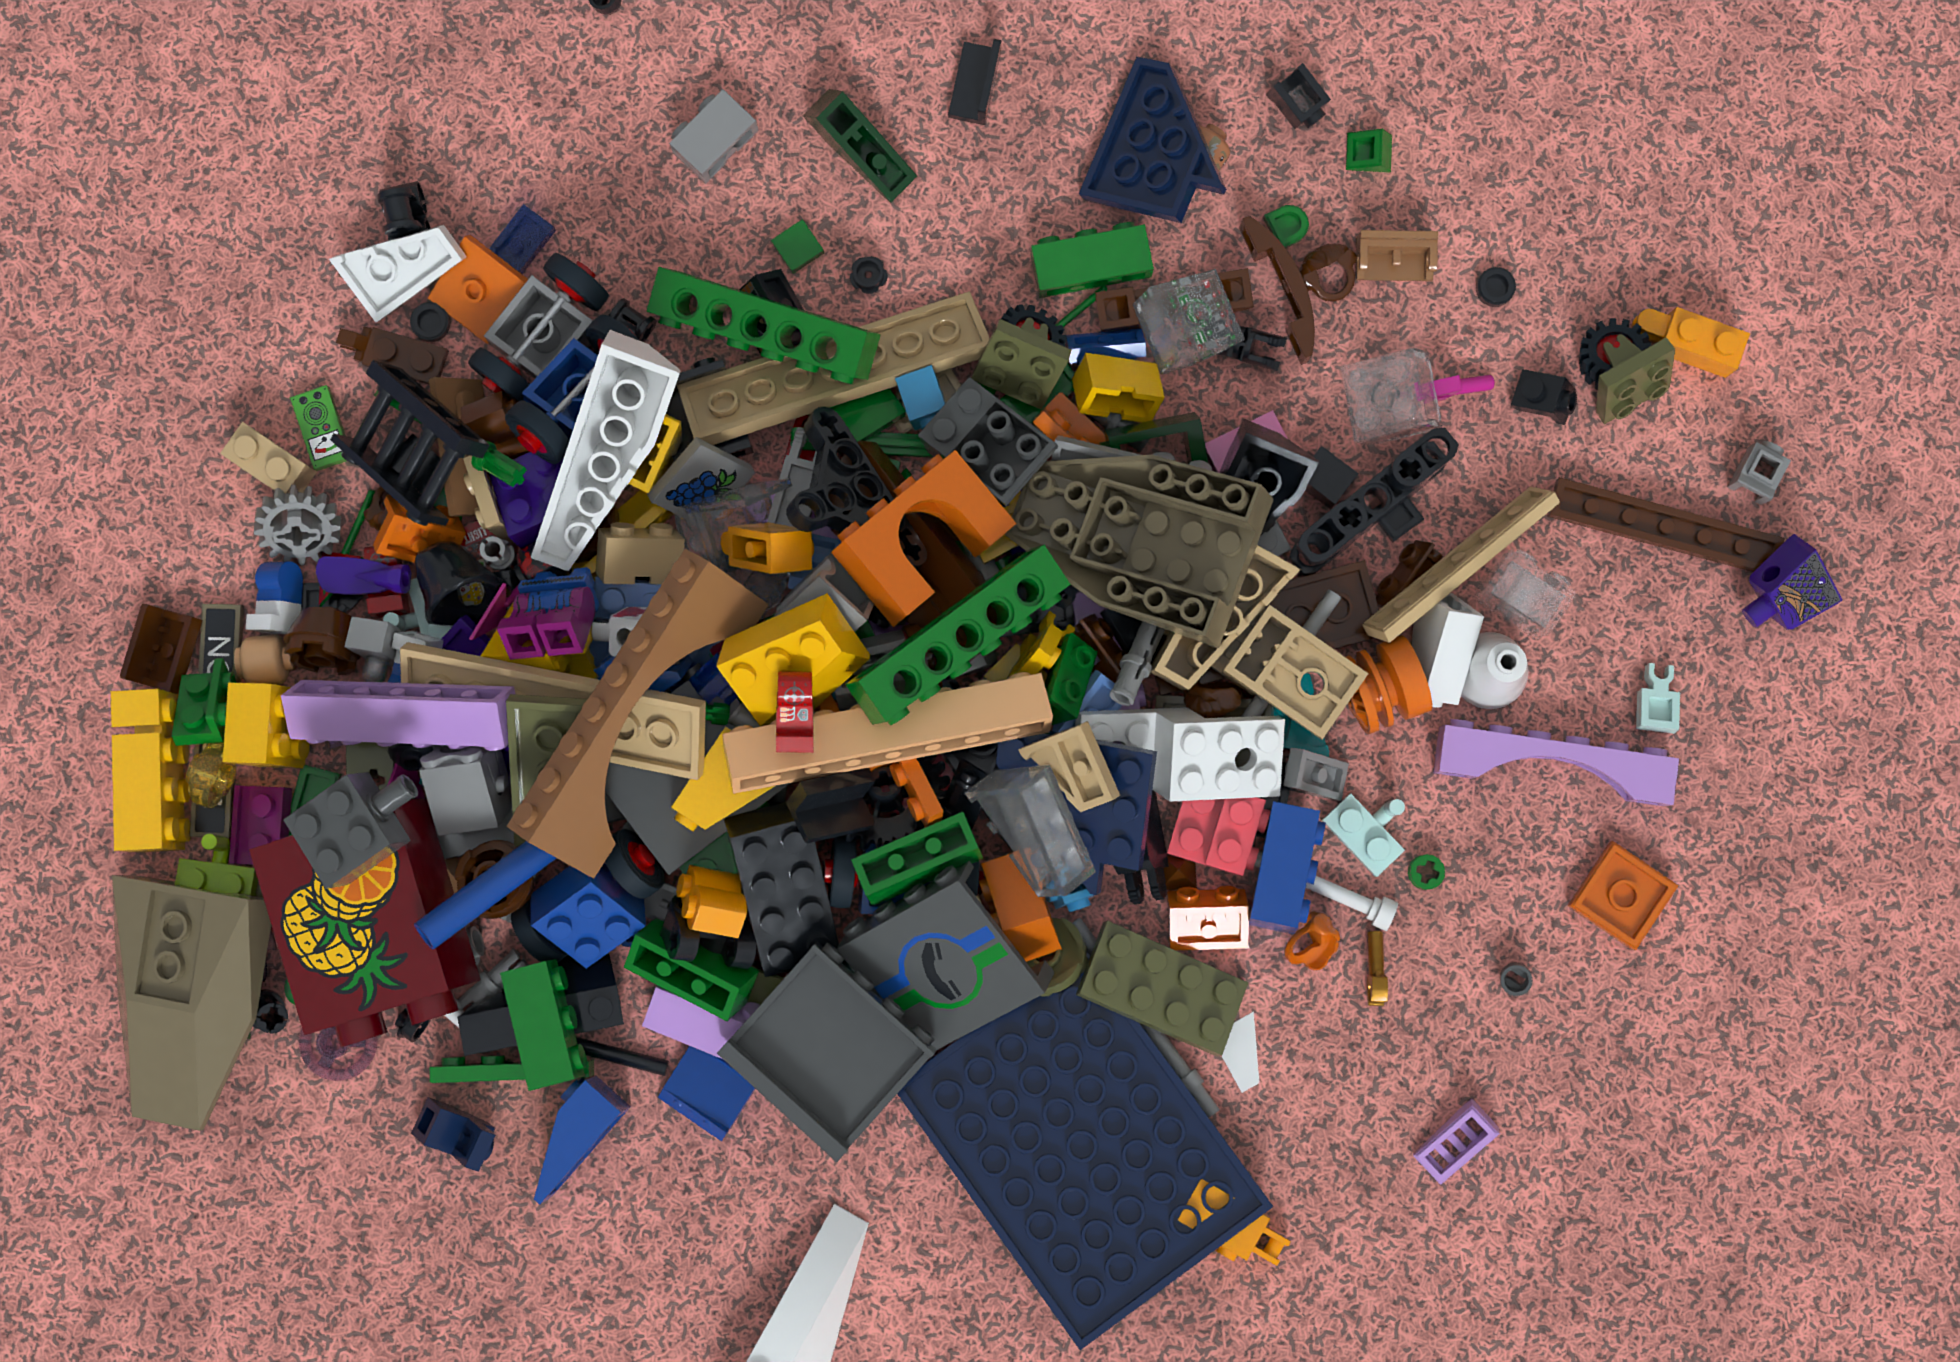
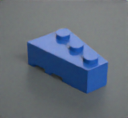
[1249,801,1326,934]

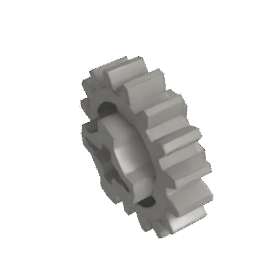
[254,485,341,566]

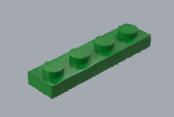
[430,1055,594,1083]

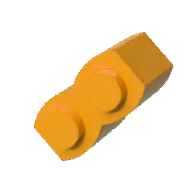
[676,865,747,938]

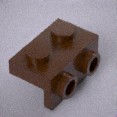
[120,604,203,694]

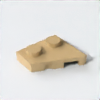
[463,456,518,547]
[1019,721,1120,812]

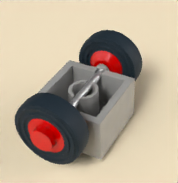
[468,253,609,401]

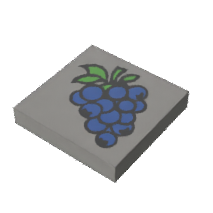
[647,437,756,529]

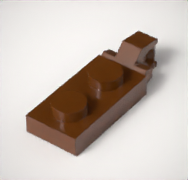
[336,327,449,385]

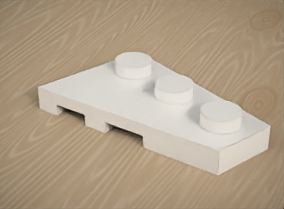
[329,225,467,323]

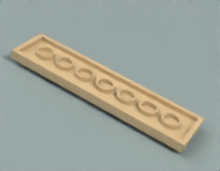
[677,291,990,445]
[400,642,706,780]

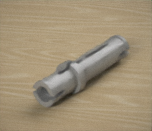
[1110,621,1165,706]

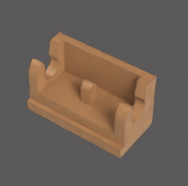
[1356,230,1438,281]

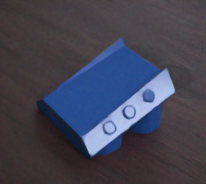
[658,1046,755,1142]

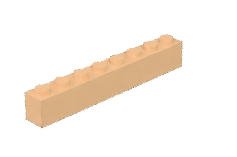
[722,672,1053,794]

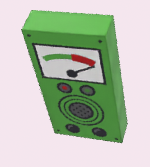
[290,385,347,471]

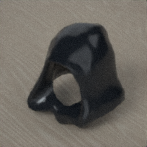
[415,541,512,626]

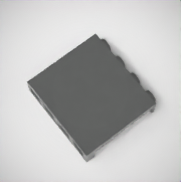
[605,663,790,875]
[717,942,936,1162]

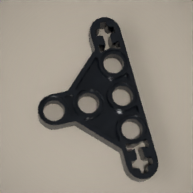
[786,406,927,571]

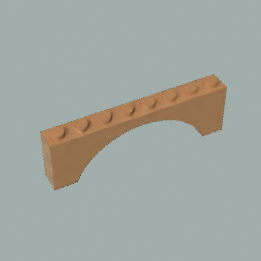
[506,548,769,879]

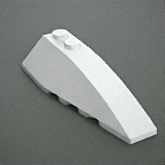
[531,330,681,571]
[746,1203,869,1362]

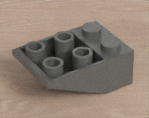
[918,377,1058,506]

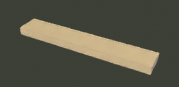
[1362,486,1560,643]

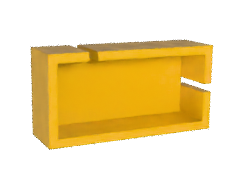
[111,689,191,853]

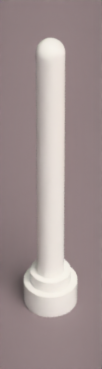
[1255,851,1399,931]

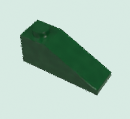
[803,89,917,203]

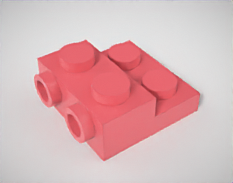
[1167,797,1271,877]

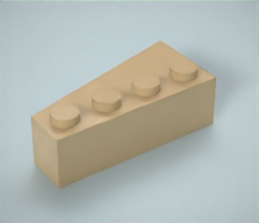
[1151,545,1301,690]

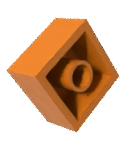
[979,848,1062,962]

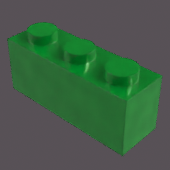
[1030,222,1154,299]
[851,812,984,906]
[624,918,759,1022]
[500,959,587,1091]

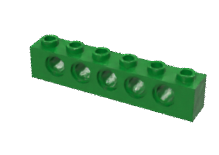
[646,267,881,384]
[845,544,1071,725]

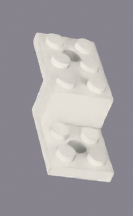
[1075,707,1285,802]

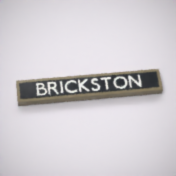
[190,604,244,838]

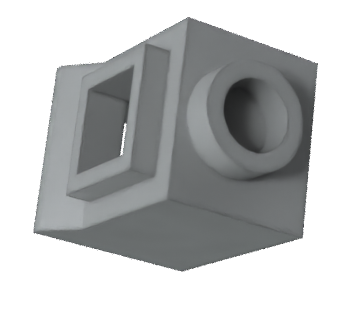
[1727,441,1791,505]

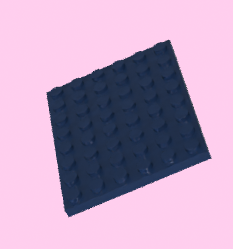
[897,952,1273,1350]

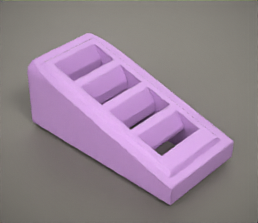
[1413,1098,1500,1185]

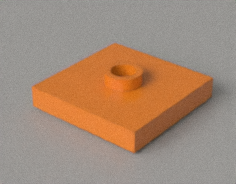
[428,235,528,344]
[1567,841,1679,950]

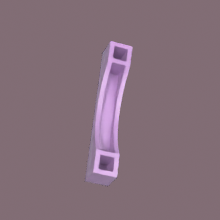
[1433,719,1679,806]

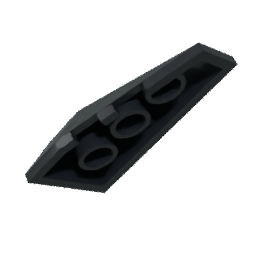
[1219,419,1319,536]
[457,953,624,1056]

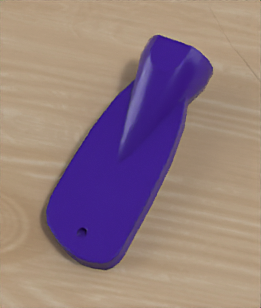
[316,556,412,595]

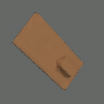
[429,377,484,516]

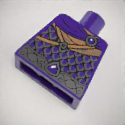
[1742,534,1843,630]

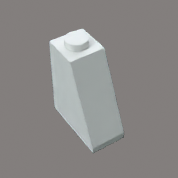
[1411,593,1484,707]

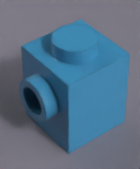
[895,365,946,431]

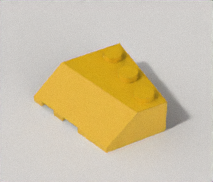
[716,593,870,727]

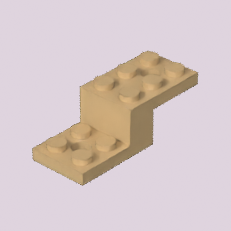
[1163,605,1369,740]

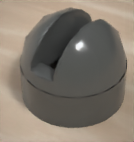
[1500,962,1533,996]

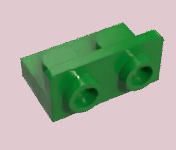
[1045,633,1098,725]
[171,658,236,746]

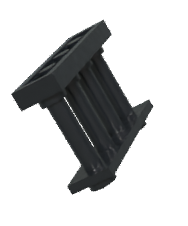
[330,360,490,526]

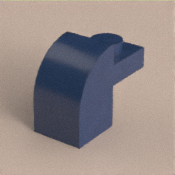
[411,1097,496,1172]

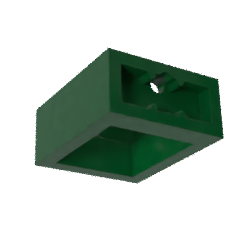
[1099,412,1208,464]

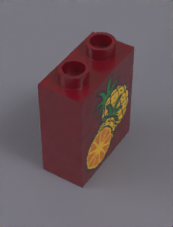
[249,798,481,1047]

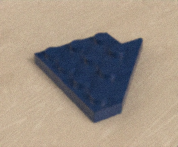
[1079,57,1227,223]
[996,731,1157,895]

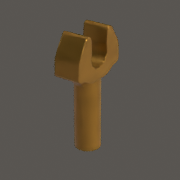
[1367,931,1388,1006]

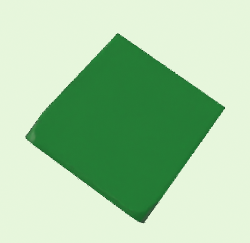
[1346,128,1392,172]

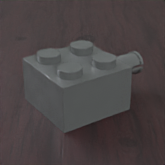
[283,772,418,889]

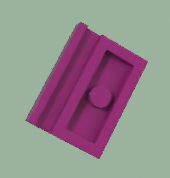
[229,785,292,865]

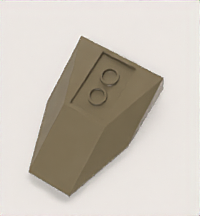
[1005,455,1274,648]
[112,875,271,1131]

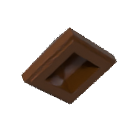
[1164,851,1197,890]

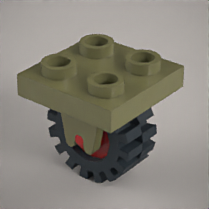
[971,304,1072,410]
[1579,318,1675,425]

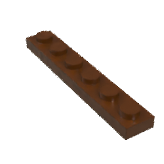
[1547,477,1785,572]

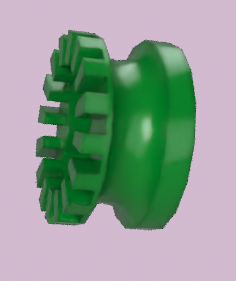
[1408,854,1445,890]

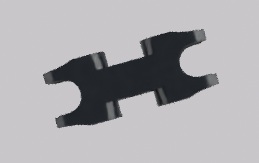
[1288,428,1459,576]

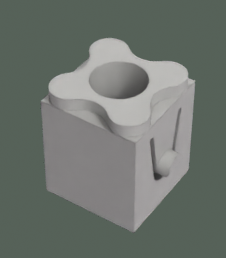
[774,553,874,632]
[419,745,512,836]

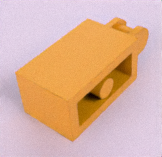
[1631,307,1750,378]
[720,522,814,574]
[1178,1179,1291,1266]

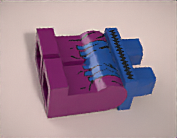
[497,567,600,660]

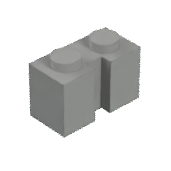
[669,89,759,184]

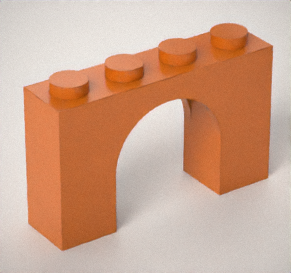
[831,450,1017,627]

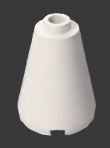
[1461,632,1529,709]

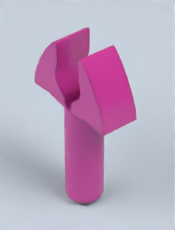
[1423,375,1495,401]

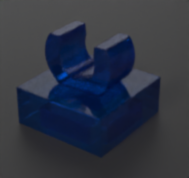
[689,652,738,705]

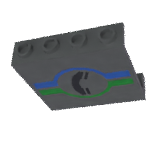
[837,861,1054,1050]

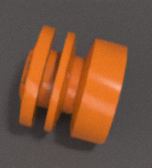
[1345,635,1433,734]

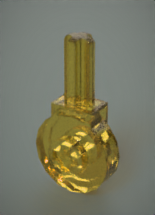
[186,742,237,809]

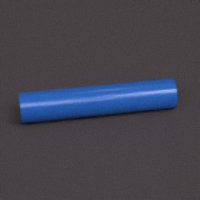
[414,841,557,950]

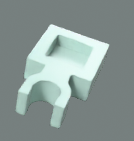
[1636,663,1680,734]

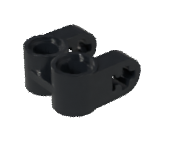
[660,895,756,969]

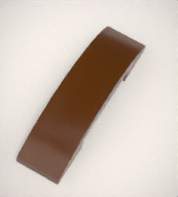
[1239,216,1315,365]
[1095,268,1254,332]

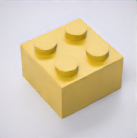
[223,683,310,769]

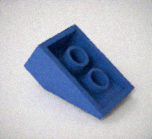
[534,1075,631,1205]

